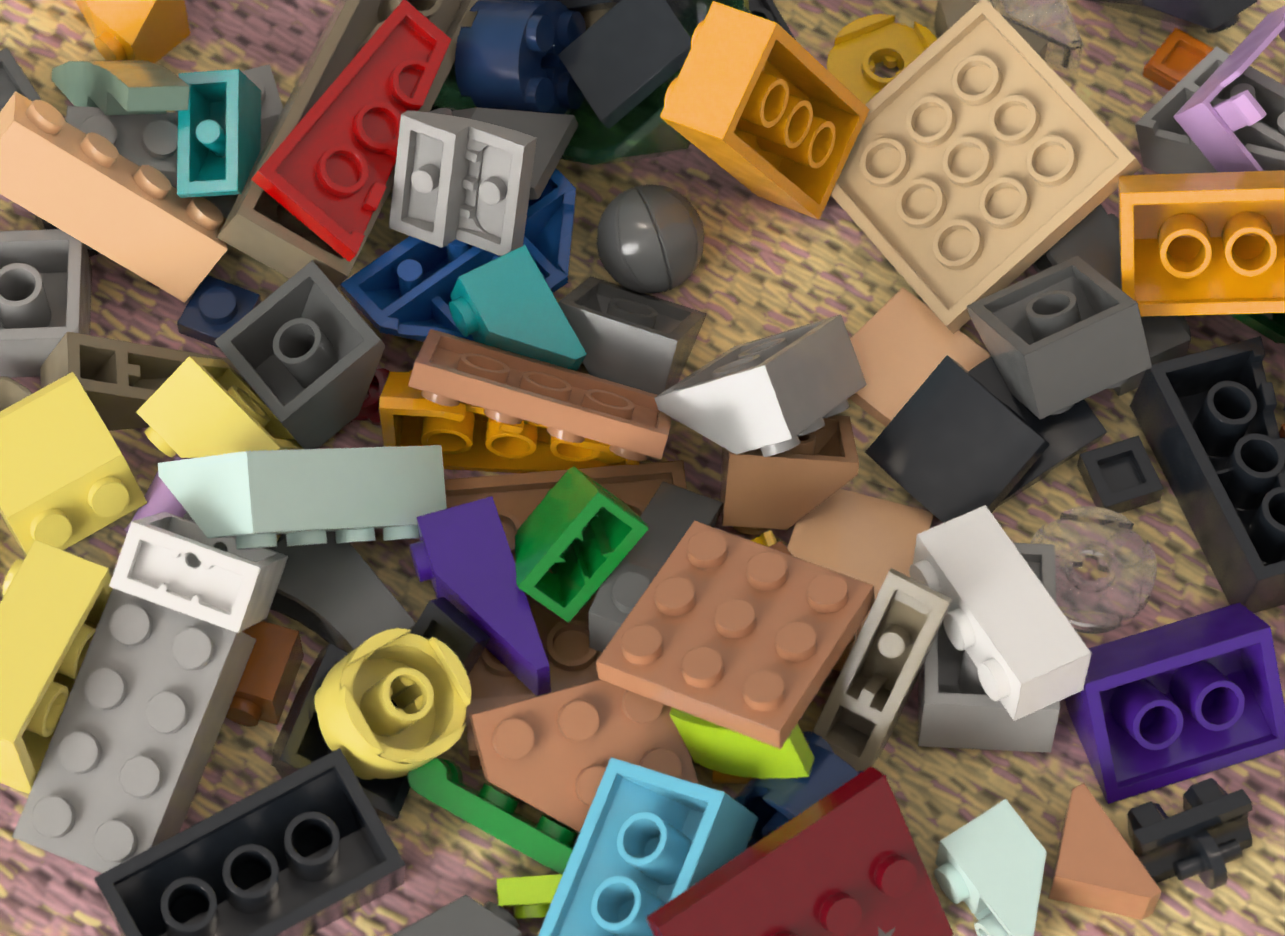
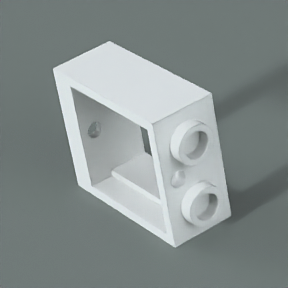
[109,512,288,633]

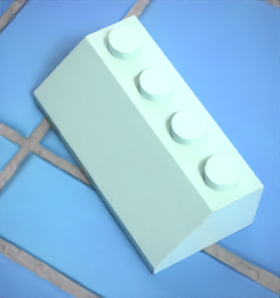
[158,445,447,549]

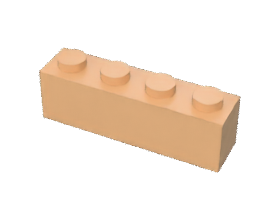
[0,91,228,303]

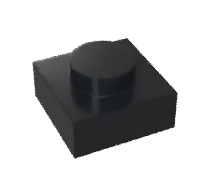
[1077,435,1164,519]
[411,597,491,675]

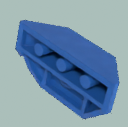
[340,168,576,342]

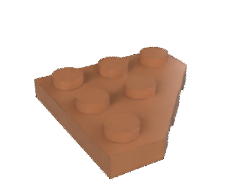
[468,679,698,834]

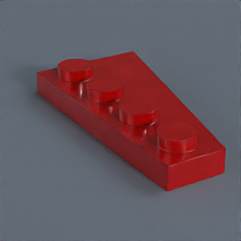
[251,0,452,262]

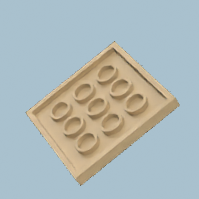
[831,0,1142,334]

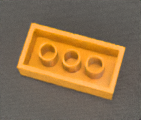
[659,1,870,220]

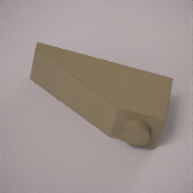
[40,331,246,431]
[812,568,952,771]

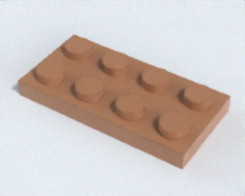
[408,329,672,461]

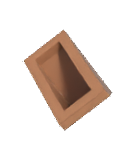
[1048,783,1162,920]

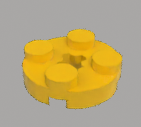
[826,14,937,105]

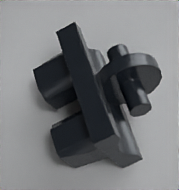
[1127,778,1252,890]

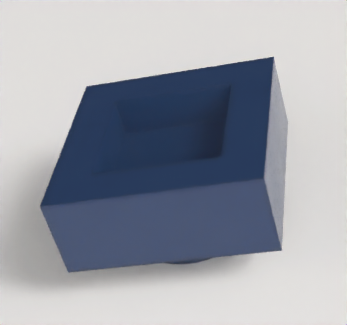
[177,275,262,348]

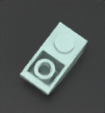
[934,799,1047,936]

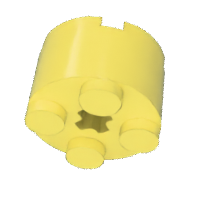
[314,628,471,780]

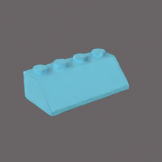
[538,757,758,936]

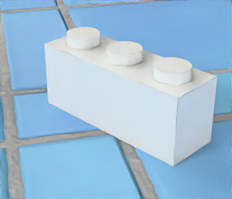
[909,505,1091,721]

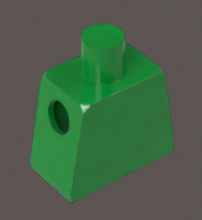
[515,466,649,623]

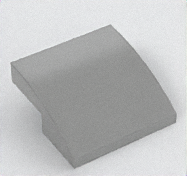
[389,110,537,256]

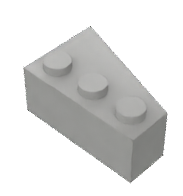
[1135,46,1285,174]

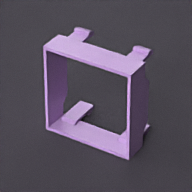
[1173,6,1285,172]

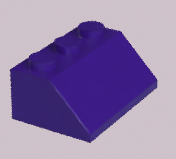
[1065,602,1285,804]

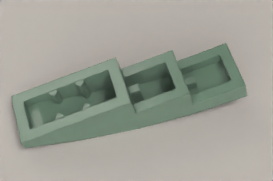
[51,60,190,115]

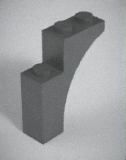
[182,512,416,653]

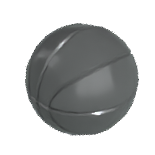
[597,184,705,294]

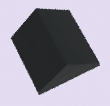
[558,0,699,129]

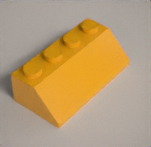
[1119,170,1285,317]

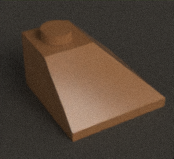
[720,415,859,535]

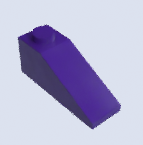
[409,496,551,696]

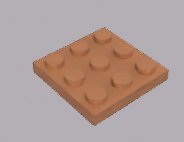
[596,520,875,749]

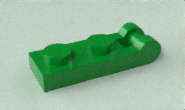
[408,757,578,874]

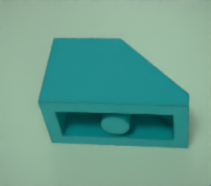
[177,69,261,198]
[449,245,587,371]

